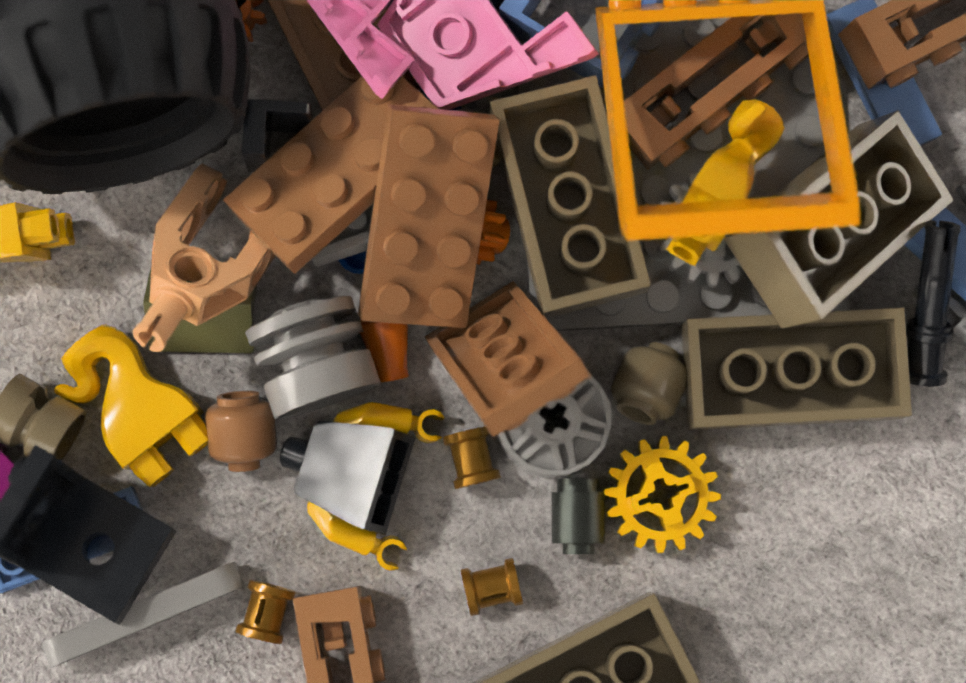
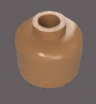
[205,390,277,472]

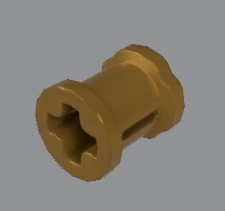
[442,426,501,489]
[461,558,523,616]
[235,580,296,644]

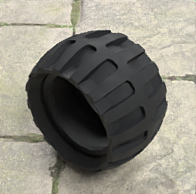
[0,0,250,194]

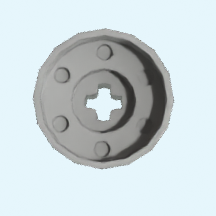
[245,296,381,420]
[498,375,612,478]

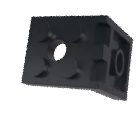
[0,445,177,625]

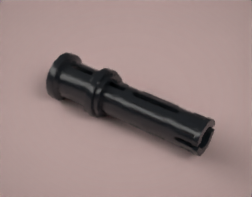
[906,220,961,387]

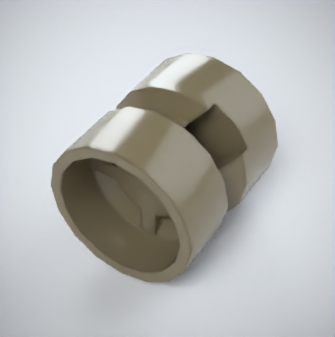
[0,373,87,461]

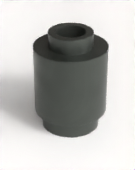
[551,478,605,554]

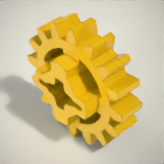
[603,436,721,553]

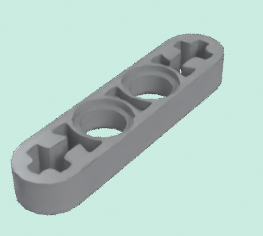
[41,562,245,668]

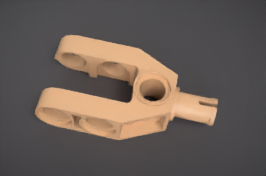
[133,163,276,352]

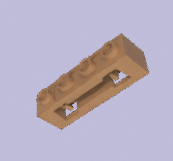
[838,0,966,90]
[624,13,809,170]
[292,586,386,683]

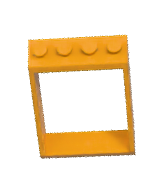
[595,0,860,240]

